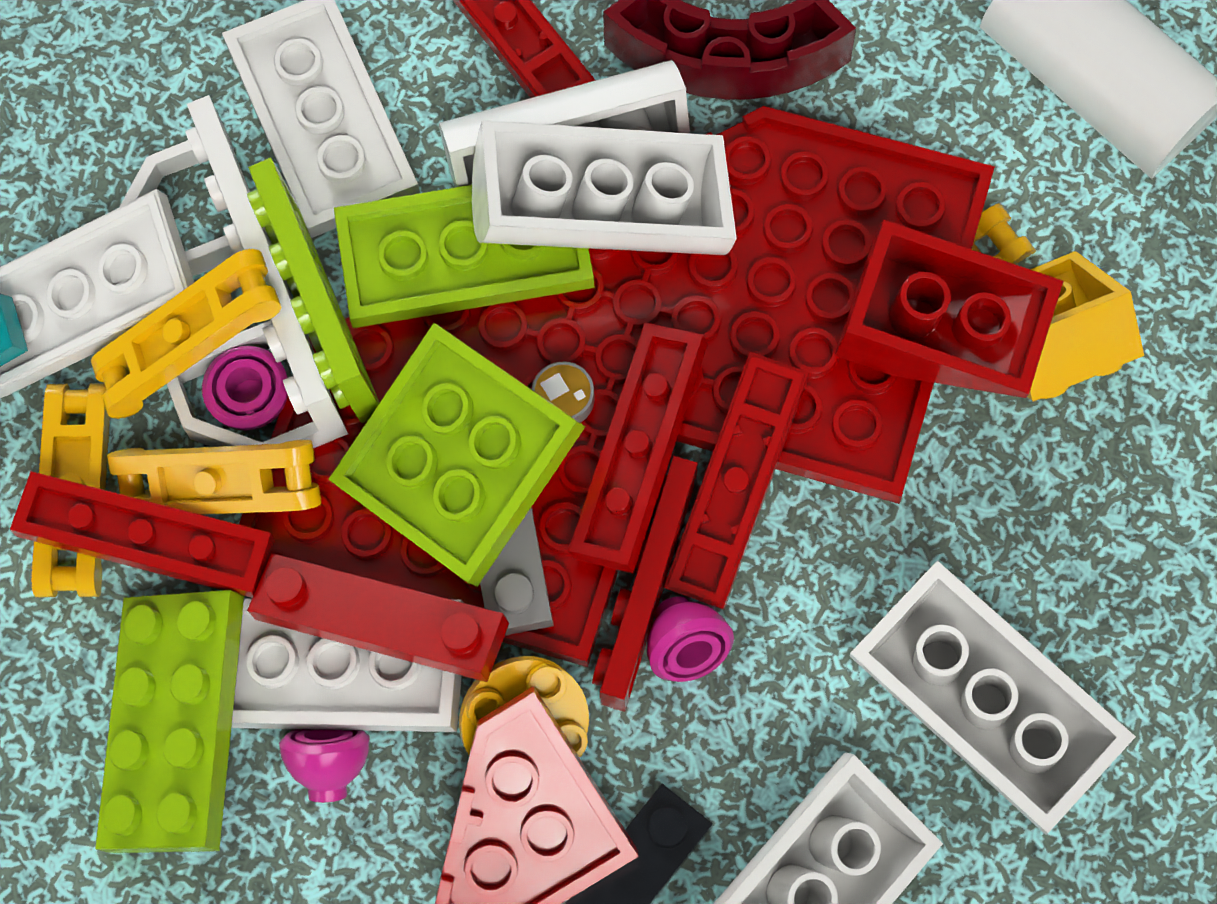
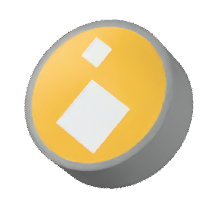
[532,362,595,423]

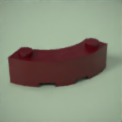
[603,0,856,100]

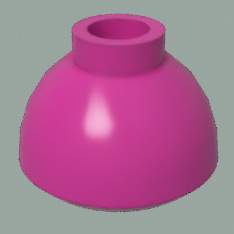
[202,346,288,431]
[647,596,734,682]
[279,729,370,803]

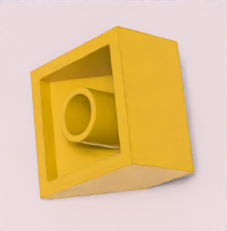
[1027,251,1144,402]

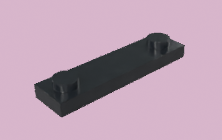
[566,784,713,904]

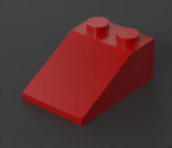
[835,220,1064,398]

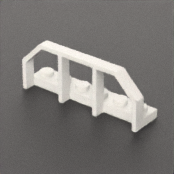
[120,95,348,448]

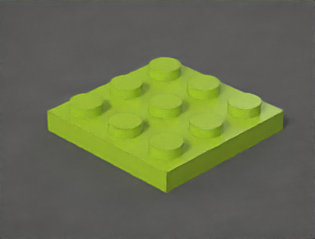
[328,323,586,587]

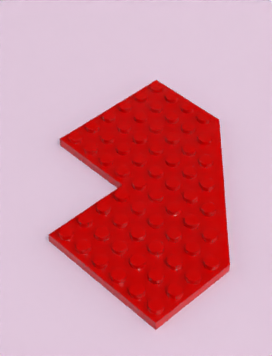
[239,106,995,667]

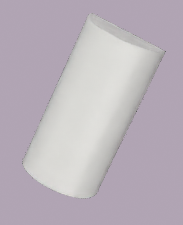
[980,0,1217,179]
[439,60,690,187]
[472,120,737,255]
[850,560,1136,835]
[713,753,943,904]

